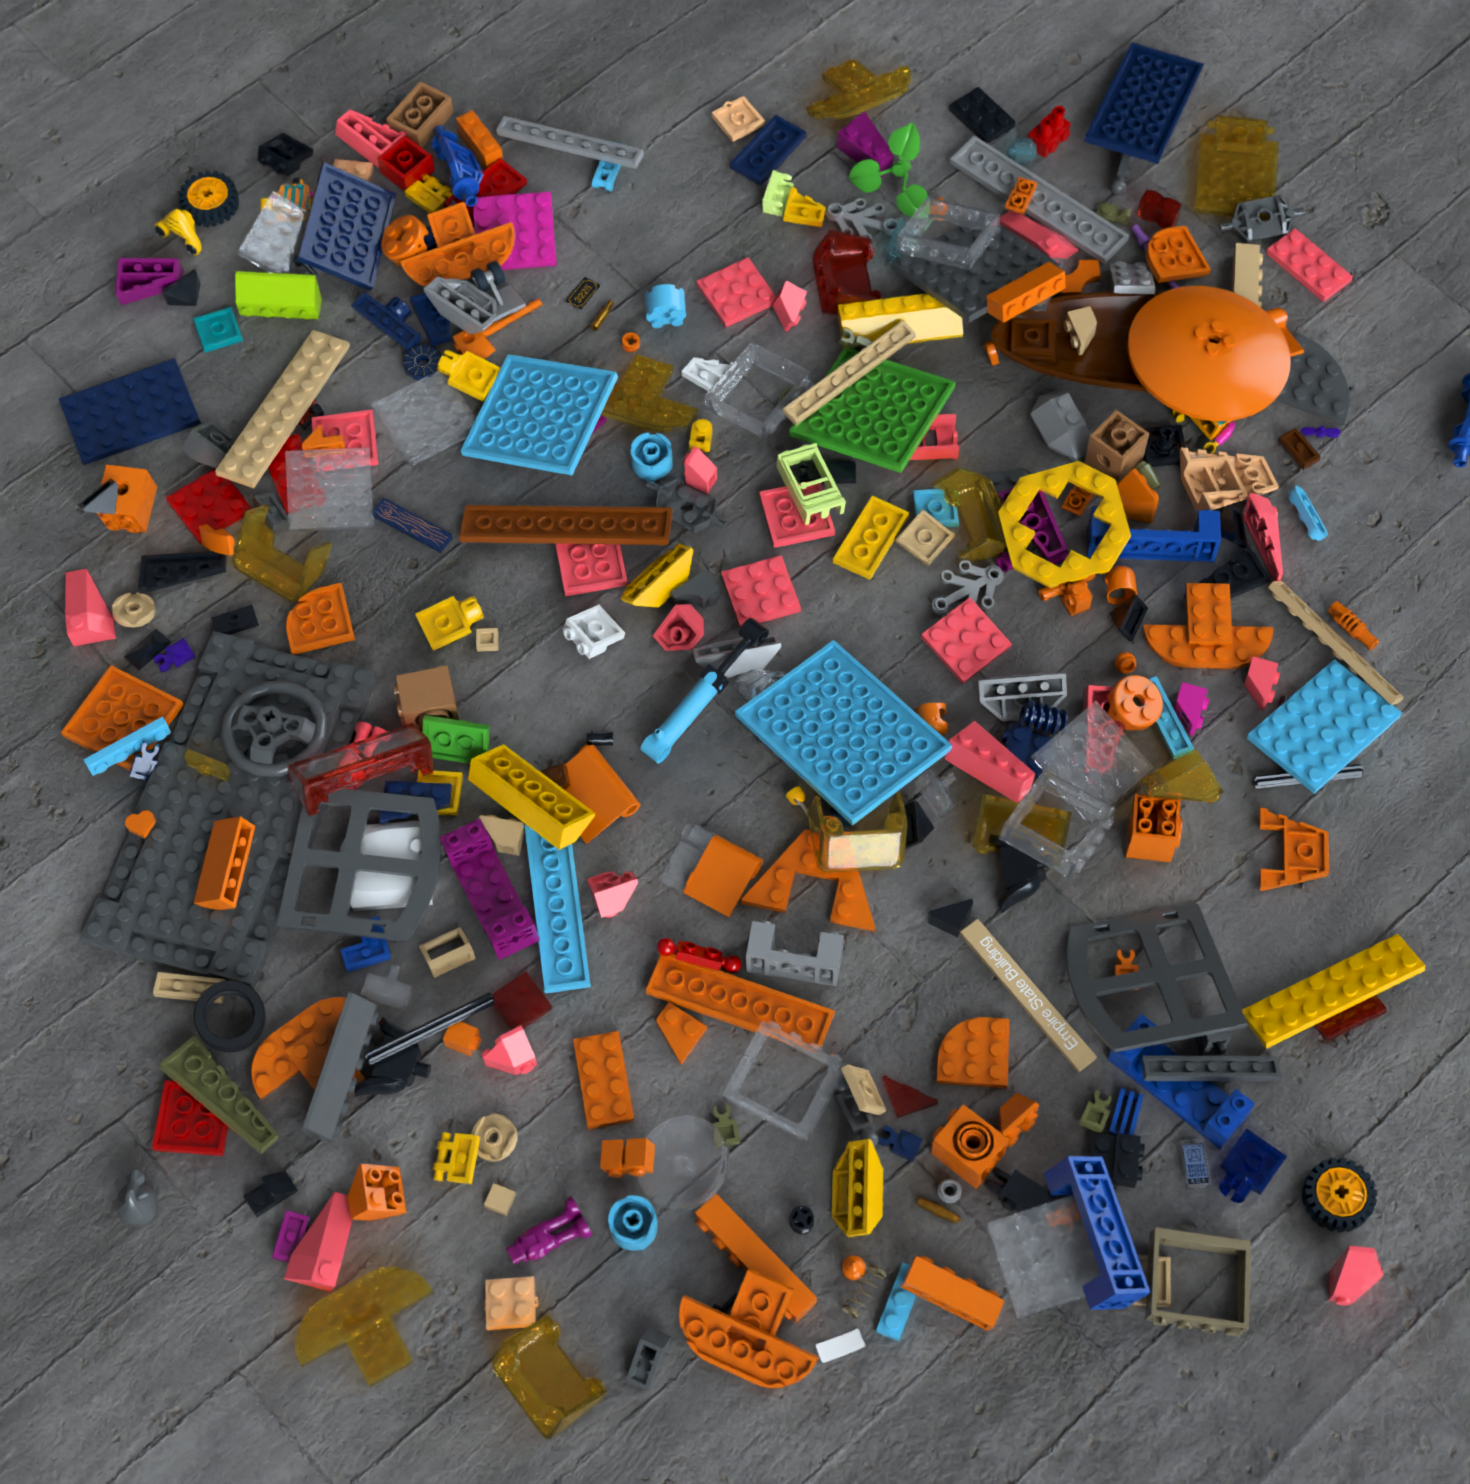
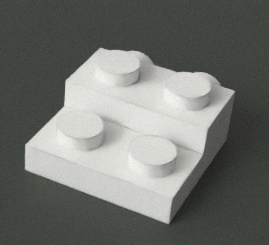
[563,605,625,659]

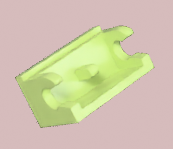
[763,170,794,217]

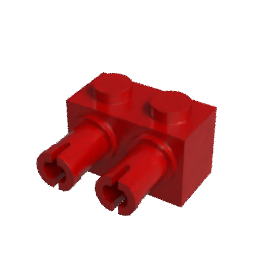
[1027,105,1070,158]

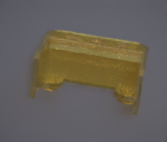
[932,467,1009,562]
[232,504,333,602]
[807,792,908,873]

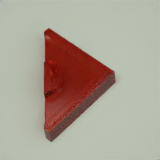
[882,1075,938,1118]

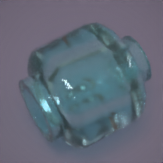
[1009,138,1037,164]

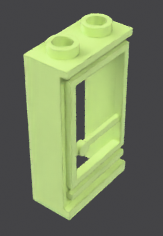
[776,443,846,525]

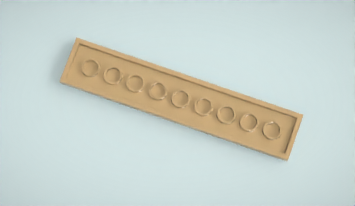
[216,330,350,488]

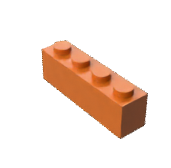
[987,262,1066,323]
[900,1256,1005,1331]

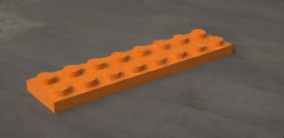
[645,954,835,1055]

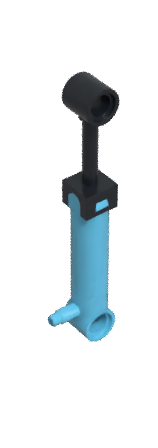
[640,617,769,764]

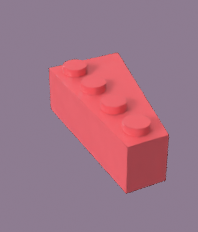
[945,721,1035,803]

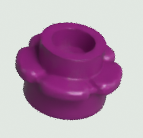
[996,552,1013,572]

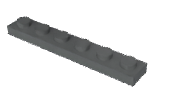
[1140,1056,1282,1081]

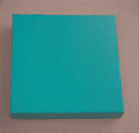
[193,307,243,353]

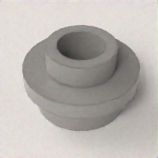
[937,1179,962,1203]

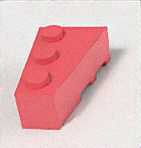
[335,110,407,168]

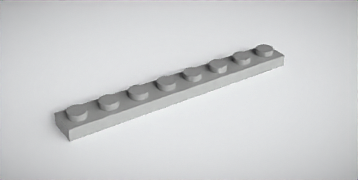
[496,116,644,169]

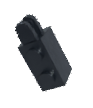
[984,1167,1056,1226]

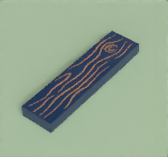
[371,498,453,553]

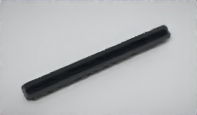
[365,992,495,1064]

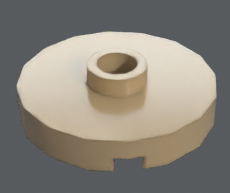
[112,592,156,628]
[471,1113,518,1162]

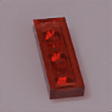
[1314,995,1387,1042]

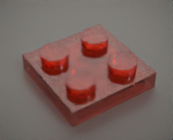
[492,972,553,1030]

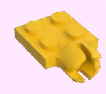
[437,350,501,402]
[415,596,484,651]

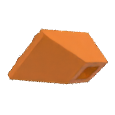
[1117,468,1159,524]
[998,1093,1039,1148]
[348,1164,406,1221]

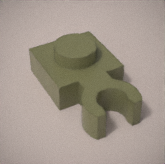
[1079,1090,1112,1134]
[712,1104,741,1149]

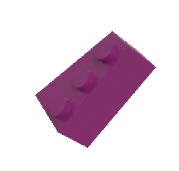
[837,111,893,178]
[115,258,184,305]

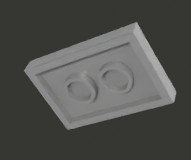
[1109,262,1155,294]

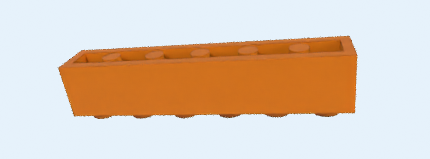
[695,1194,817,1324]

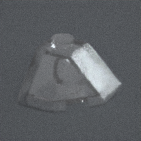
[735,669,785,703]

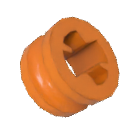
[622,332,640,352]

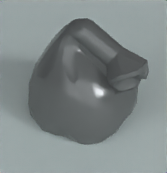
[117,1169,157,1225]

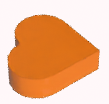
[983,340,999,366]
[125,810,156,839]

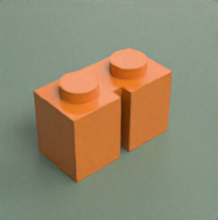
[600,1138,655,1178]

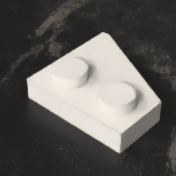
[682,357,737,395]

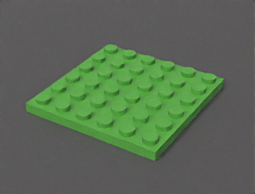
[789,347,955,473]

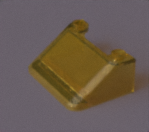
[1139,749,1224,804]

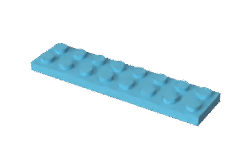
[524,825,591,994]

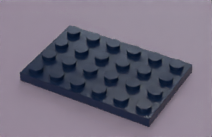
[297,162,396,291]
[59,358,201,465]

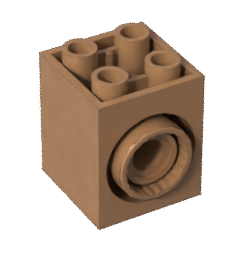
[1084,410,1149,484]
[393,665,459,734]

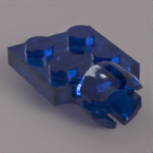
[1219,1129,1287,1203]

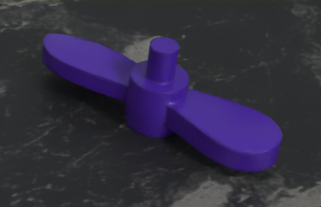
[1301,425,1341,438]

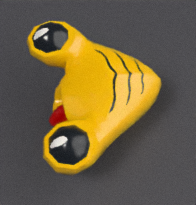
[155,209,202,255]

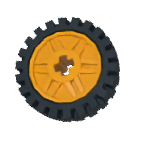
[179,171,239,227]
[1302,1158,1377,1232]

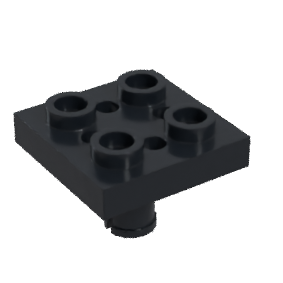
[1143,425,1186,467]

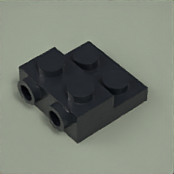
[257,133,313,176]
[1089,1133,1145,1188]

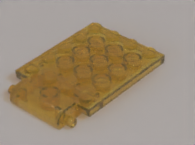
[1194,115,1279,220]

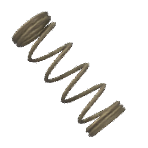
[842,1264,886,1319]

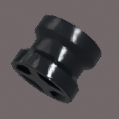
[790,1206,814,1235]

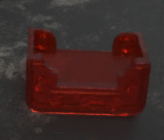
[813,230,883,315]

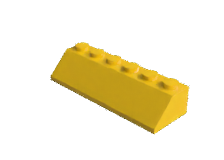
[838,293,963,349]
[468,744,595,850]

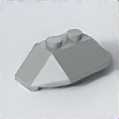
[424,277,497,334]
[1030,389,1090,461]
[693,634,781,678]
[978,673,1067,721]

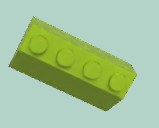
[235,271,322,320]

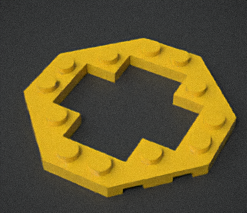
[998,461,1131,588]

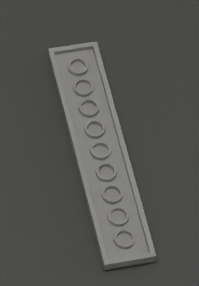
[950,136,1129,264]

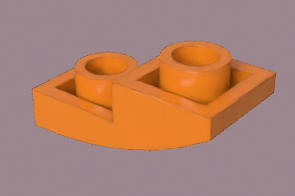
[1005,177,1037,214]
[1061,485,1094,517]
[199,524,235,555]

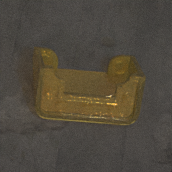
[972,794,1072,869]
[492,1314,607,1440]

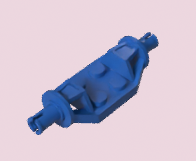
[432,125,483,207]
[1448,373,1470,467]

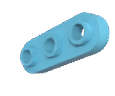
[1288,485,1328,541]

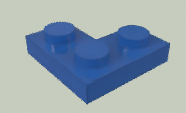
[341,916,392,973]

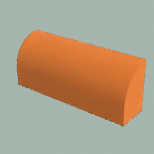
[194,816,256,910]

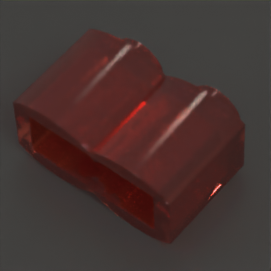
[1137,190,1182,229]

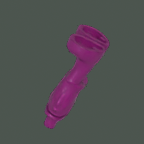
[506,1196,593,1265]

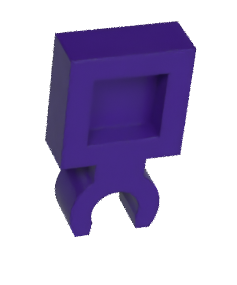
[153,638,195,672]

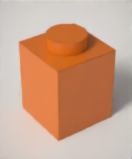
[443,1021,481,1057]

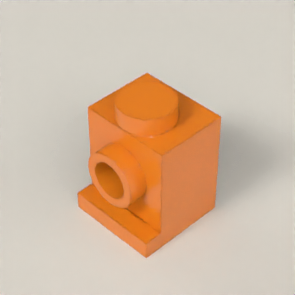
[1061,579,1092,616]

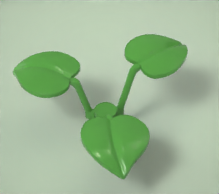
[849,123,929,218]

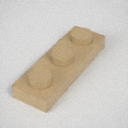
[153,972,226,1004]

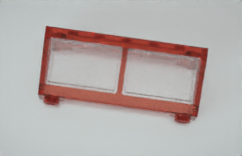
[287,723,434,816]

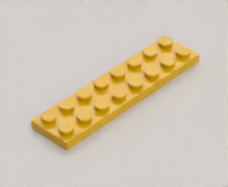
[1242,934,1425,1049]

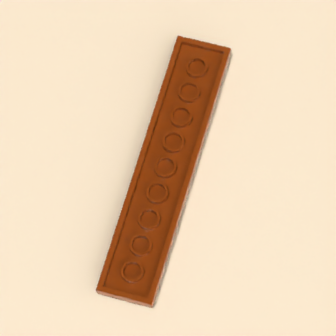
[459,505,673,545]

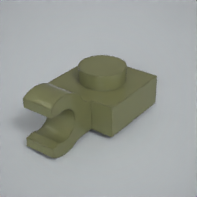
[1096,202,1131,225]
[838,328,872,351]

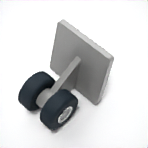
[471,261,526,321]

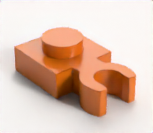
[1114,950,1139,990]

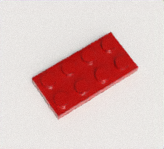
[443,158,527,226]
[268,433,326,515]

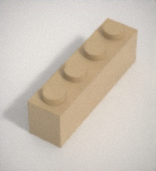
[1231,243,1263,307]

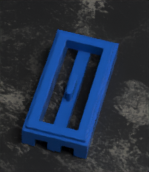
[1109,1088,1144,1136]

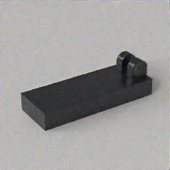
[800,461,856,484]

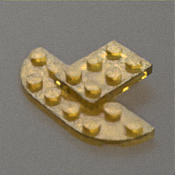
[806,59,912,119]
[601,354,698,432]
[296,1267,434,1387]

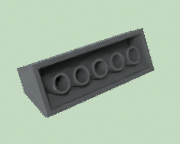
[303,992,380,1143]

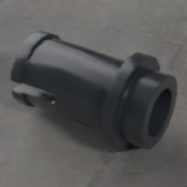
[586,731,613,746]

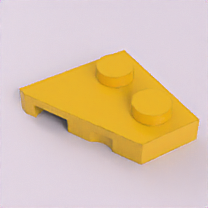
[784,187,826,227]

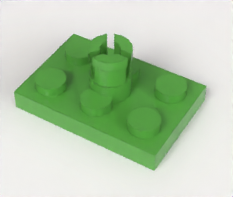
[422,715,490,764]

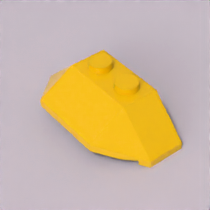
[621,544,693,608]
[832,1139,883,1237]

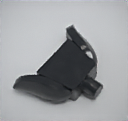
[989,834,1056,913]
[355,1016,431,1096]

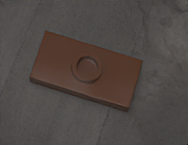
[1278,428,1321,470]

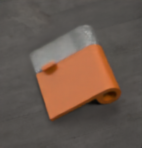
[659,822,763,918]

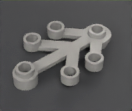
[825,198,899,246]
[930,560,1004,616]

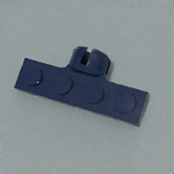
[351,291,422,351]

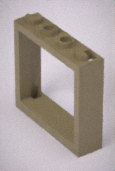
[1145,1227,1251,1336]

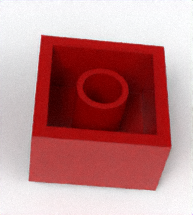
[377,136,435,191]

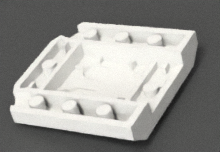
[340,821,433,911]

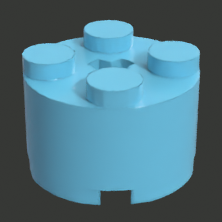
[644,284,686,328]
[631,433,673,482]
[608,1195,658,1251]

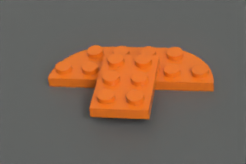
[400,202,515,287]
[1143,583,1273,669]
[252,997,365,1100]
[679,1268,819,1388]

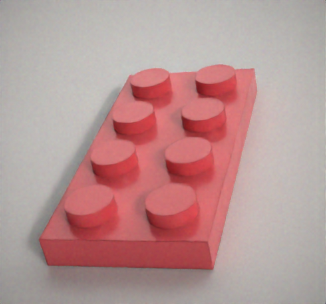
[1266,228,1353,302]

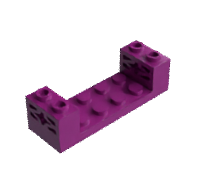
[439,818,540,960]

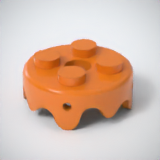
[381,215,429,266]
[1107,675,1163,731]

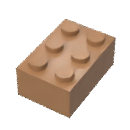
[386,81,454,148]

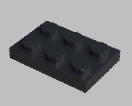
[949,87,1016,144]

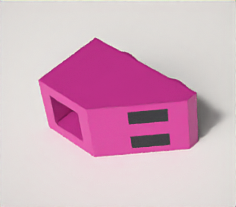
[1174,682,1210,736]

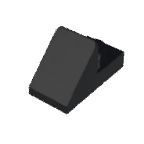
[244,1171,298,1217]

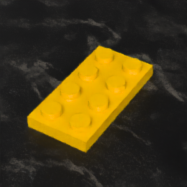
[833,496,909,580]

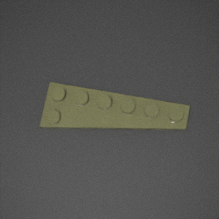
[160,1035,278,1154]

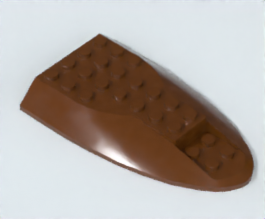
[991,291,1163,392]

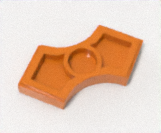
[1061,260,1100,297]

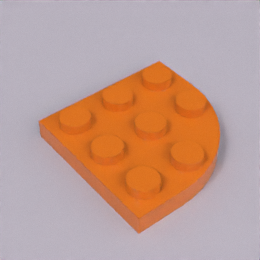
[1146,226,1211,283]
[286,582,355,655]
[936,1017,1010,1088]

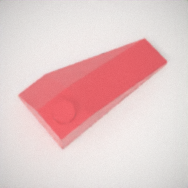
[284,1192,352,1292]

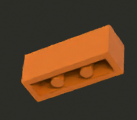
[456,110,503,169]

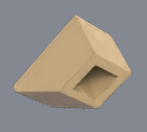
[1064,306,1097,355]
[479,815,525,856]

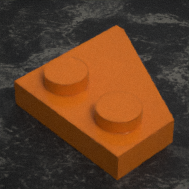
[656,1002,707,1064]

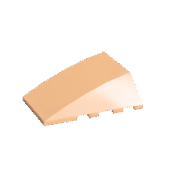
[1180,447,1279,510]

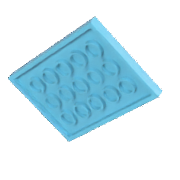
[1247,659,1402,794]

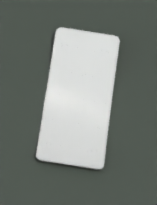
[816,1329,865,1363]

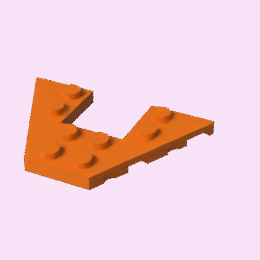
[741,829,875,932]

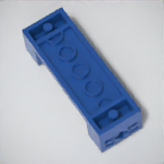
[1087,505,1221,562]
[1108,1014,1255,1149]
[1044,1156,1151,1310]

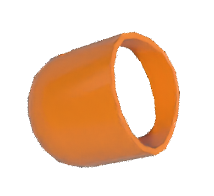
[1105,565,1137,605]
[915,703,948,736]

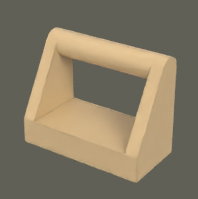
[419,927,475,978]

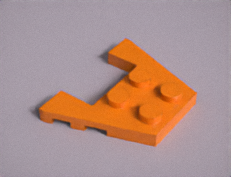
[1259,808,1329,891]

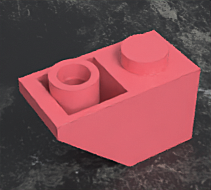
[773,281,807,332]
[683,446,717,494]
[1244,656,1280,710]

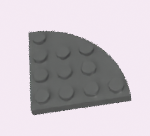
[1275,332,1349,425]

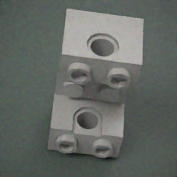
[746,920,844,987]

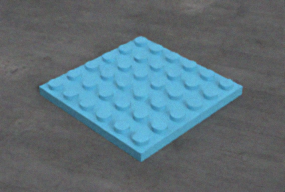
[460,354,618,475]

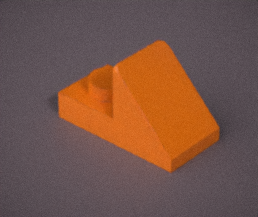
[302,425,347,459]

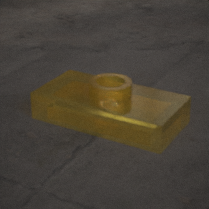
[184,749,231,782]

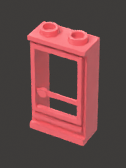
[910,414,959,460]

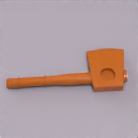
[453,298,542,359]

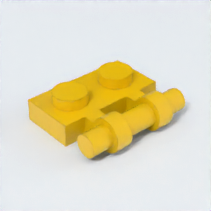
[404,174,453,214]
[433,1132,480,1184]

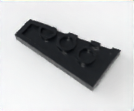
[1184,546,1270,600]
[138,551,227,594]

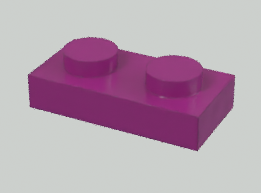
[271,1210,309,1263]

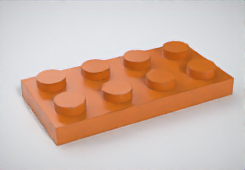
[573,1031,635,1130]

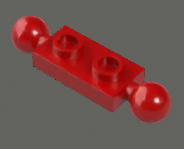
[657,938,741,973]

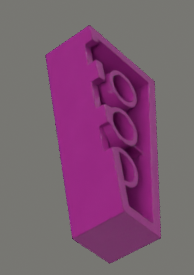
[998,487,1069,565]

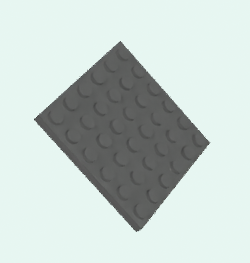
[892,214,1062,322]

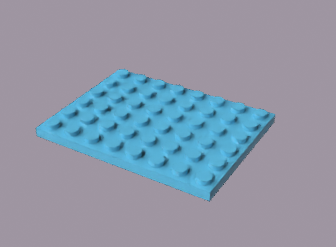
[735,640,952,825]

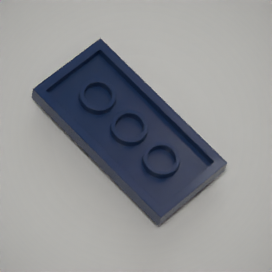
[730,114,807,186]

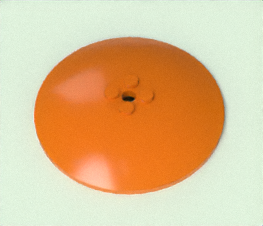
[1127,286,1291,421]

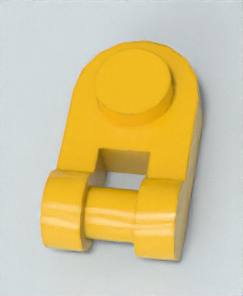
[689,419,712,452]

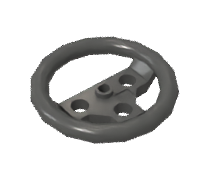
[220,681,328,777]

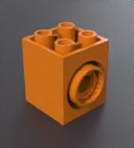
[97,464,157,533]
[1126,794,1182,862]
[931,1104,1009,1189]

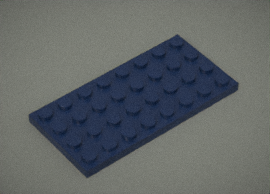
[1084,42,1204,164]

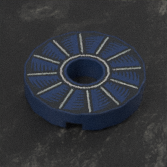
[403,344,442,381]

